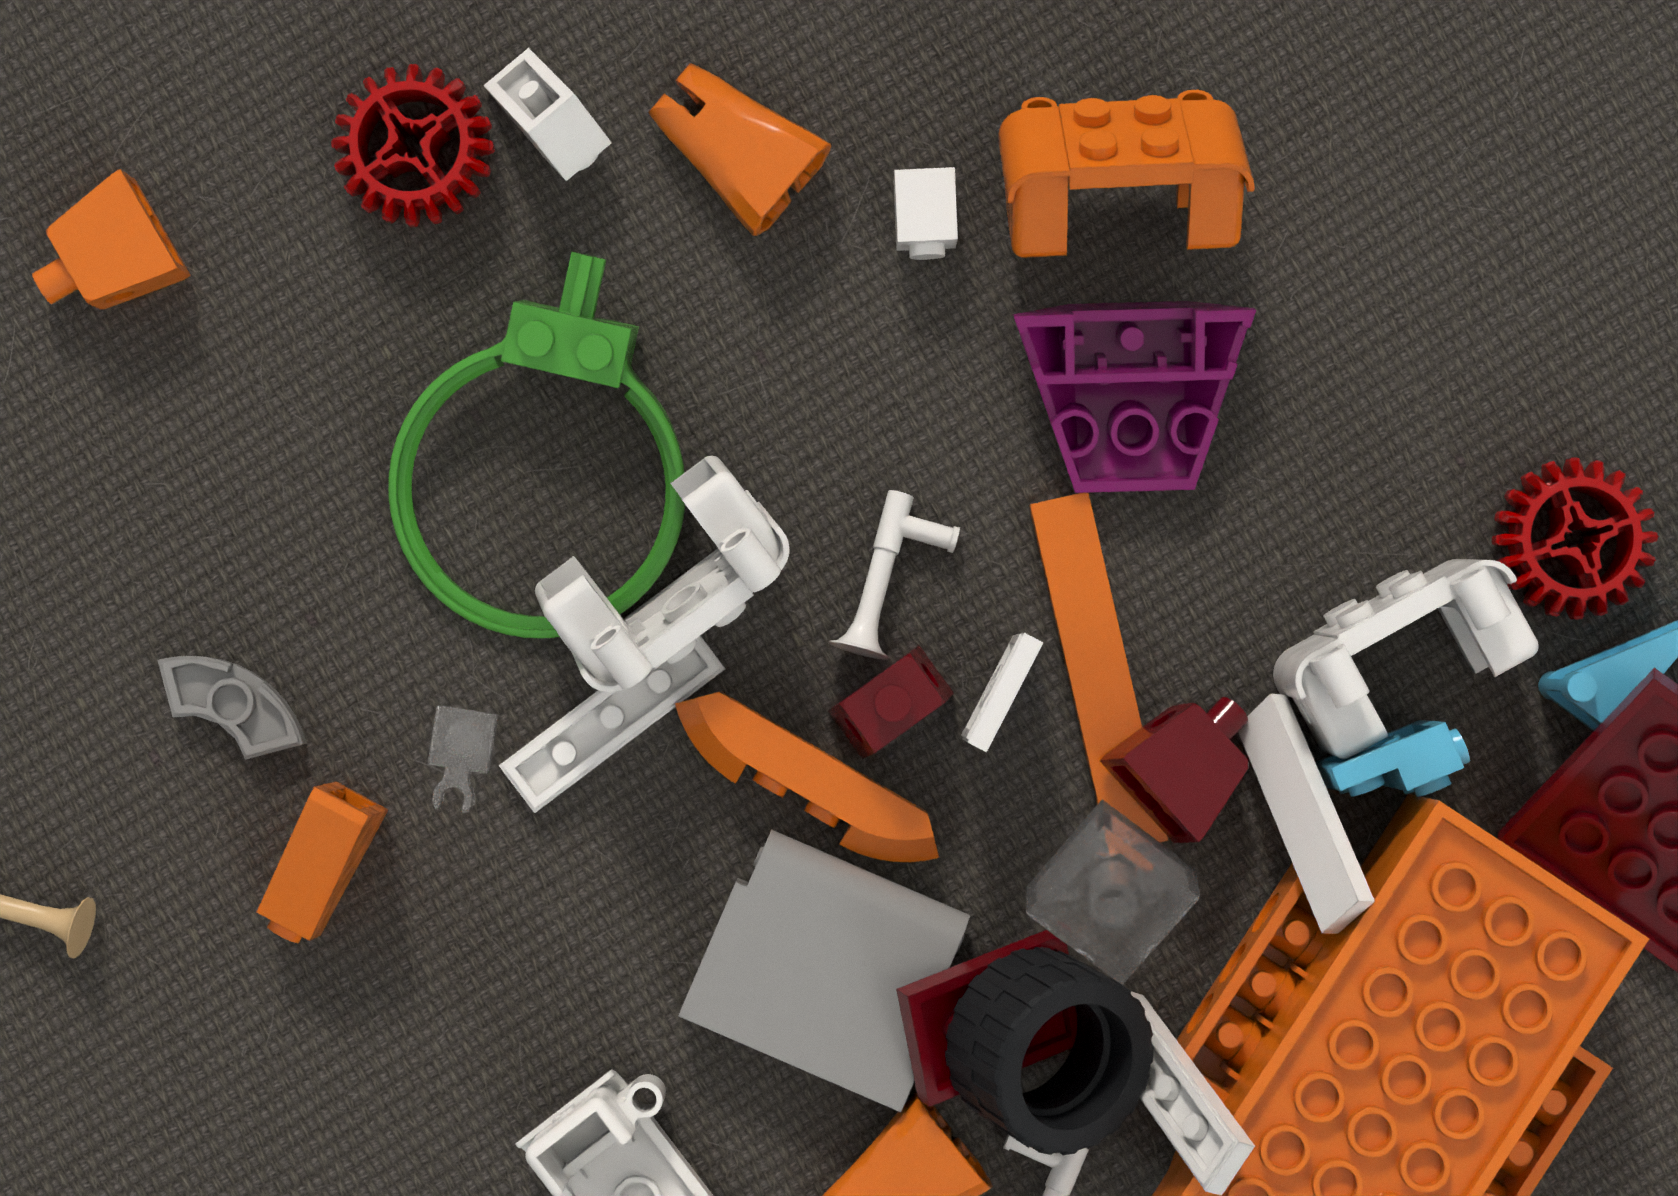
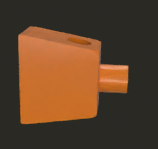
[32,169,191,310]

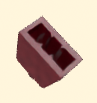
[828,645,954,759]
[1100,697,1249,843]

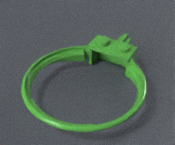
[388,252,686,639]

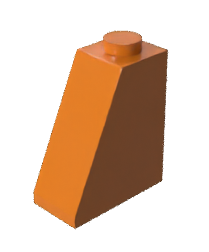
[257,781,389,943]

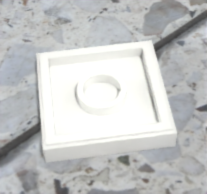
[961,633,1043,752]

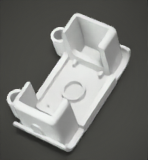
[535,456,789,692]
[1273,559,1539,759]
[515,1069,713,1196]

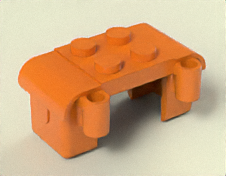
[998,90,1255,258]

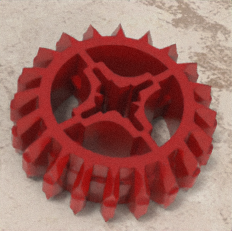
[331,64,495,227]
[1491,457,1659,620]

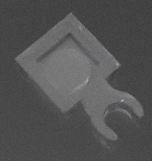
[428,705,499,813]

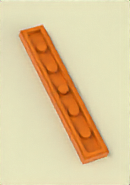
[1029,493,1168,854]

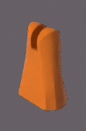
[648,63,831,236]
[822,1093,993,1196]

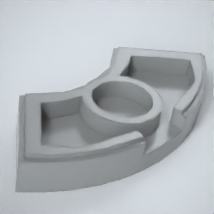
[158,656,307,760]

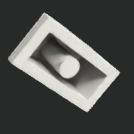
[483,48,612,181]

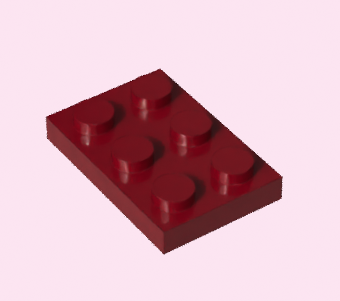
[896,927,1077,1107]

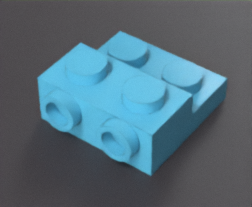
[1315,720,1470,797]

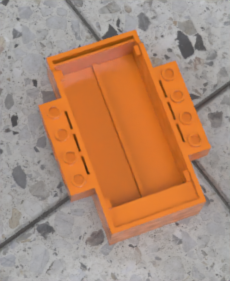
[1152,794,1649,1196]

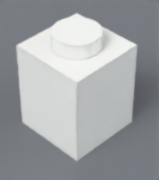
[893,167,958,260]

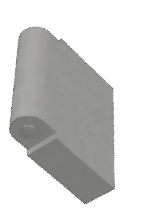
[678,829,970,1112]

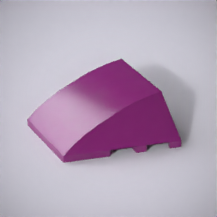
[1013,301,1256,493]

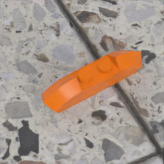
[675,691,939,862]

